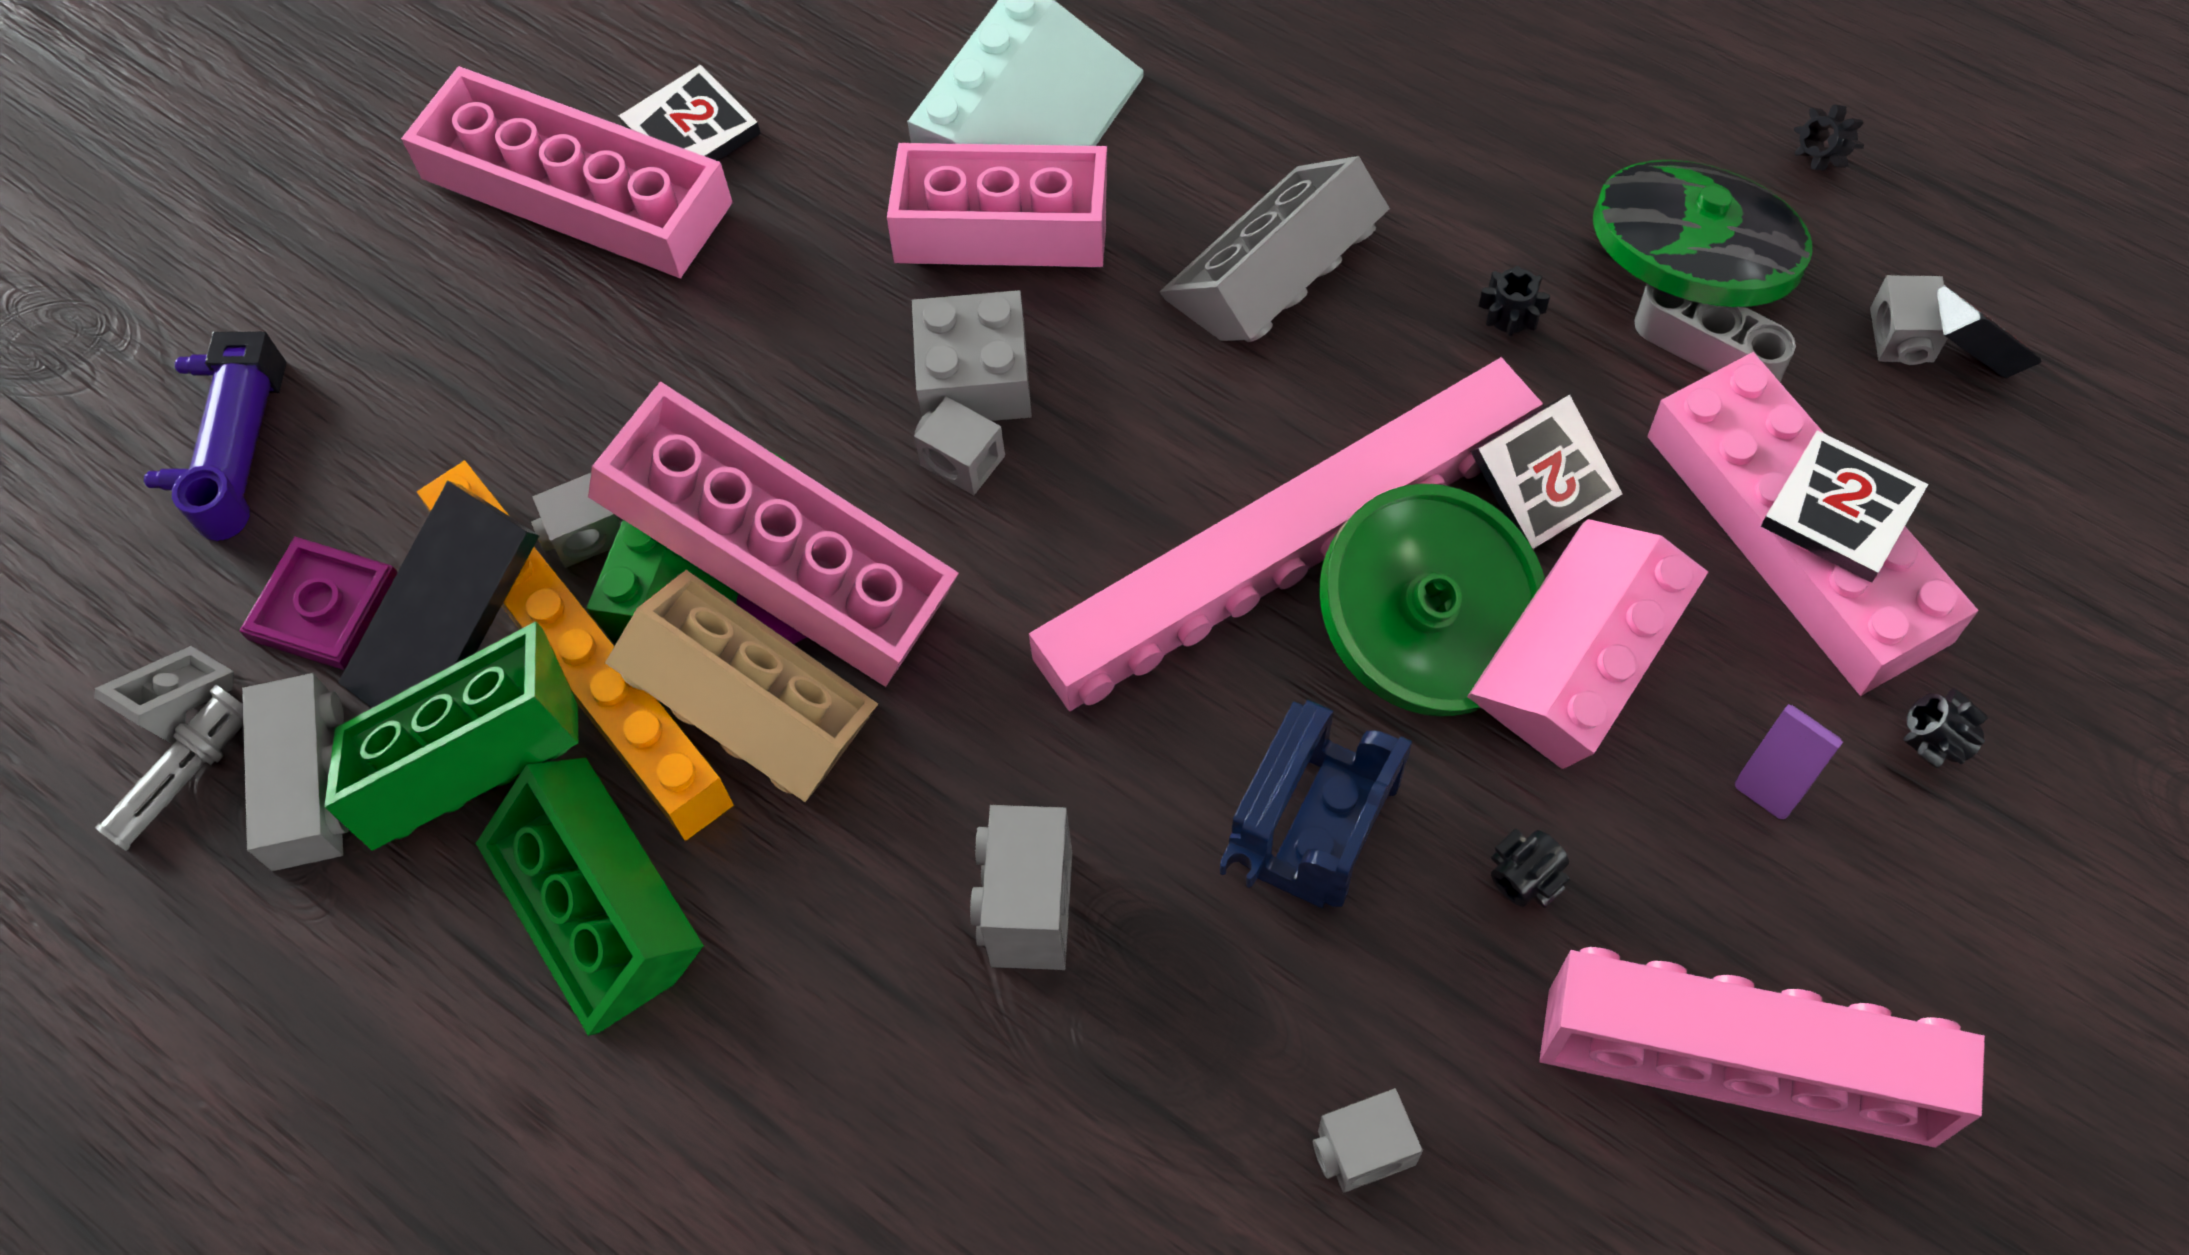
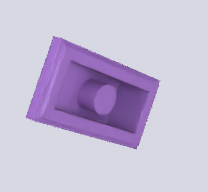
[1735,704,1843,819]

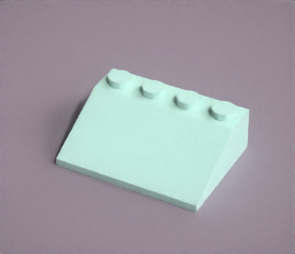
[907,0,1144,146]

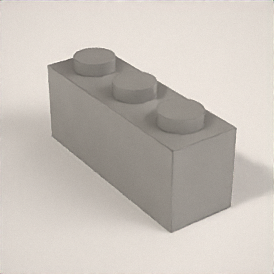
[242,673,349,871]

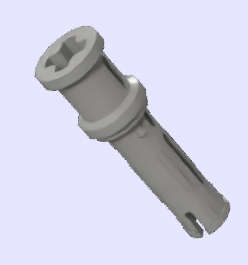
[95,685,243,851]

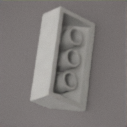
[1159,156,1390,342]

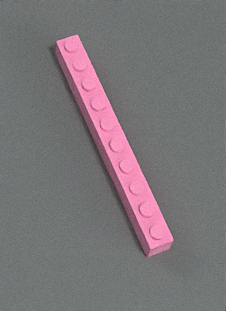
[1029,357,1543,712]

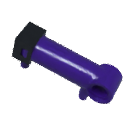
[144,331,287,541]

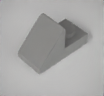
[94,646,234,744]

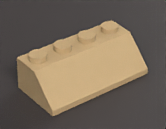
[605,570,878,802]

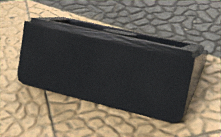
[1937,286,2042,378]

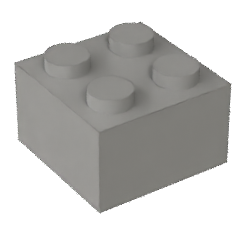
[912,290,1032,421]
[970,805,1072,970]

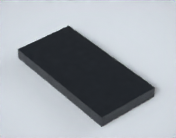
[338,480,539,708]

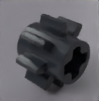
[1794,104,1864,171]
[1478,266,1550,336]
[1903,688,1988,768]
[1491,829,1570,908]

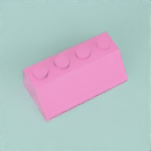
[887,143,1107,267]
[1467,519,1708,769]

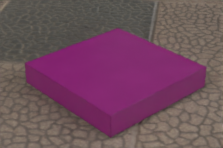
[239,536,398,670]

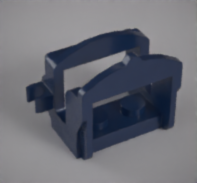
[1220,700,1412,908]

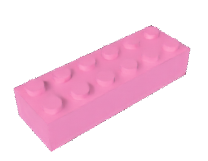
[401,66,733,279]
[1647,352,1979,696]
[588,381,959,687]
[1539,947,1985,1148]

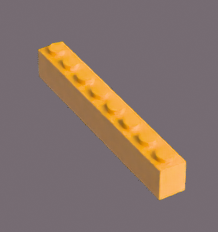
[417,460,734,841]

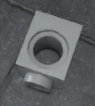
[1870,275,1948,365]
[914,396,1005,496]
[531,473,621,568]
[1313,1088,1423,1193]

